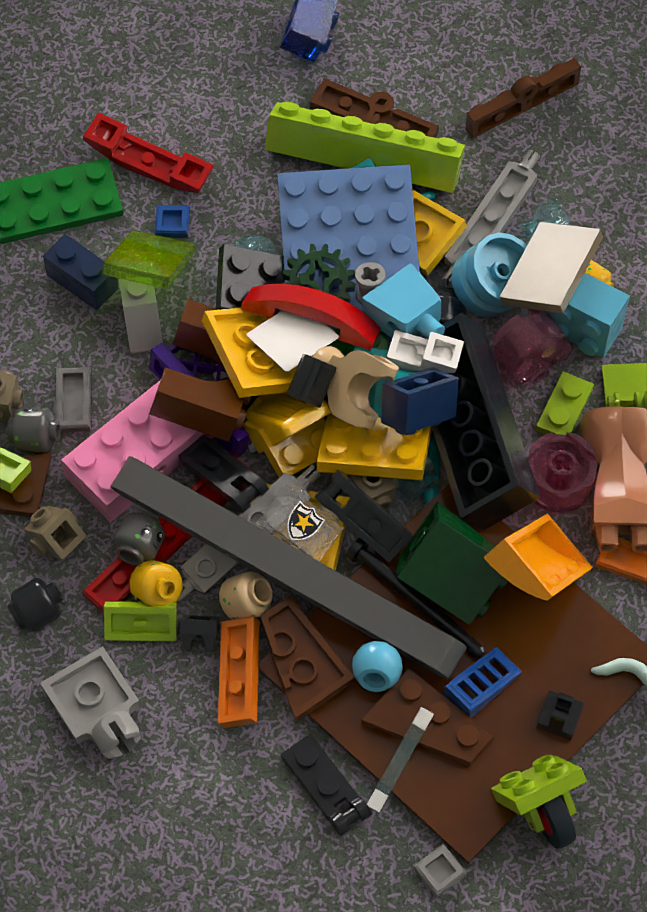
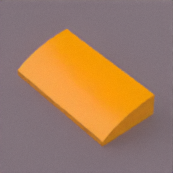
[484,513,593,601]

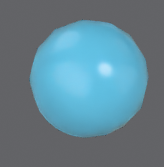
[352,641,403,692]

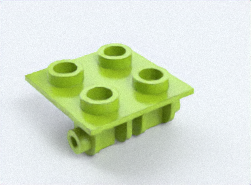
[601,363,647,409]

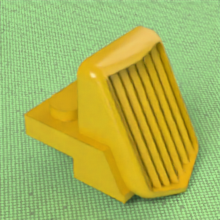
[243,392,332,478]

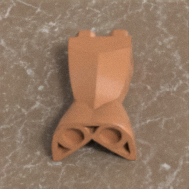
[579,407,647,552]

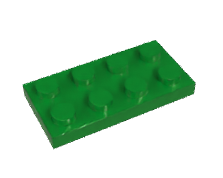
[0,158,124,244]

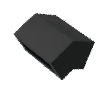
[286,353,337,408]

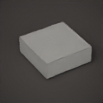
[414,844,467,898]

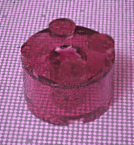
[490,309,573,385]
[528,432,597,514]

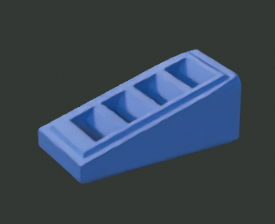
[444,647,522,718]

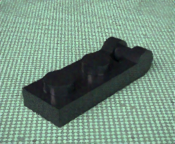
[178,434,269,514]
[315,470,413,563]
[281,733,372,836]

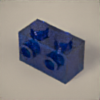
[280,0,340,62]

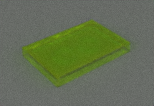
[102,230,195,289]

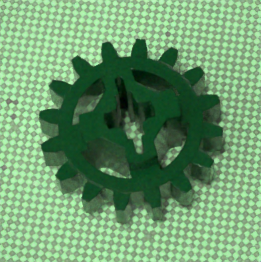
[283,244,356,303]

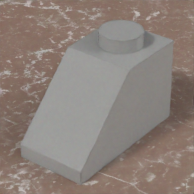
[119,274,163,355]

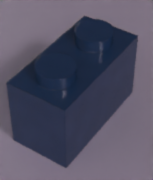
[43,234,118,310]
[381,367,459,435]

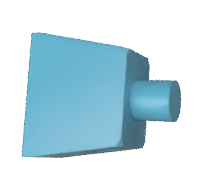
[362,263,445,339]

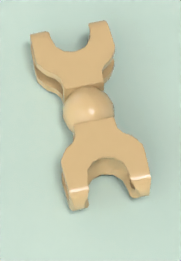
[278,310,399,430]

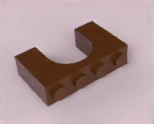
[149,299,251,442]

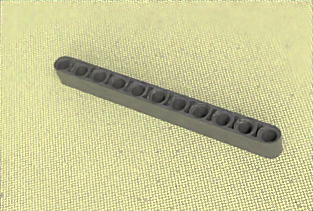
[110,456,467,680]

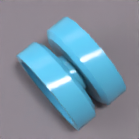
[452,232,527,318]

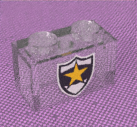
[256,485,344,562]

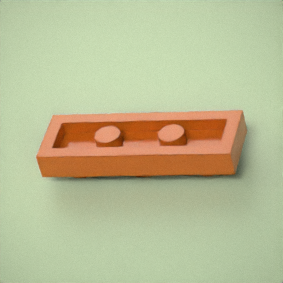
[218,616,260,728]

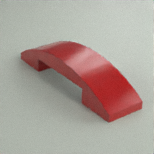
[83,112,214,193]
[241,284,381,350]

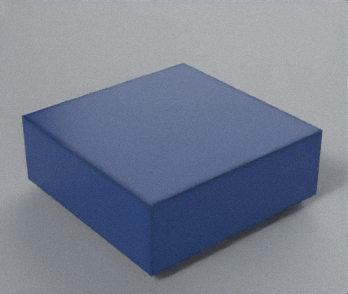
[155,205,190,238]

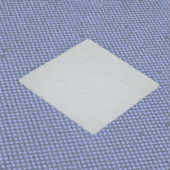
[247,310,339,372]

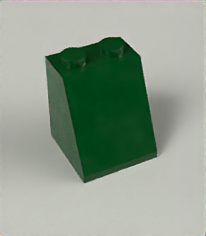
[397,501,508,625]

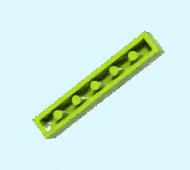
[265,102,465,193]

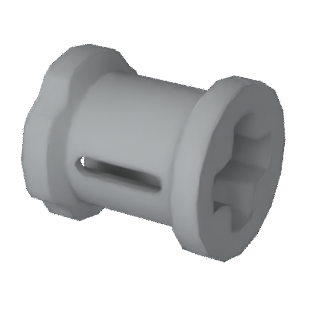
[355,262,386,305]

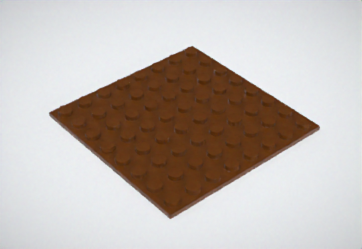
[259,484,647,864]

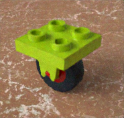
[491,755,587,849]

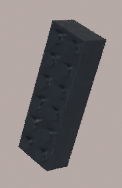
[422,313,541,531]

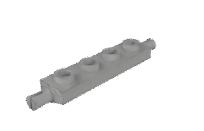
[441,150,540,288]
[177,465,321,603]

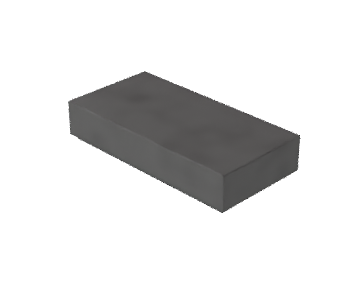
[56,367,91,432]

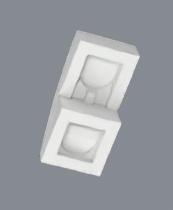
[386,330,464,373]

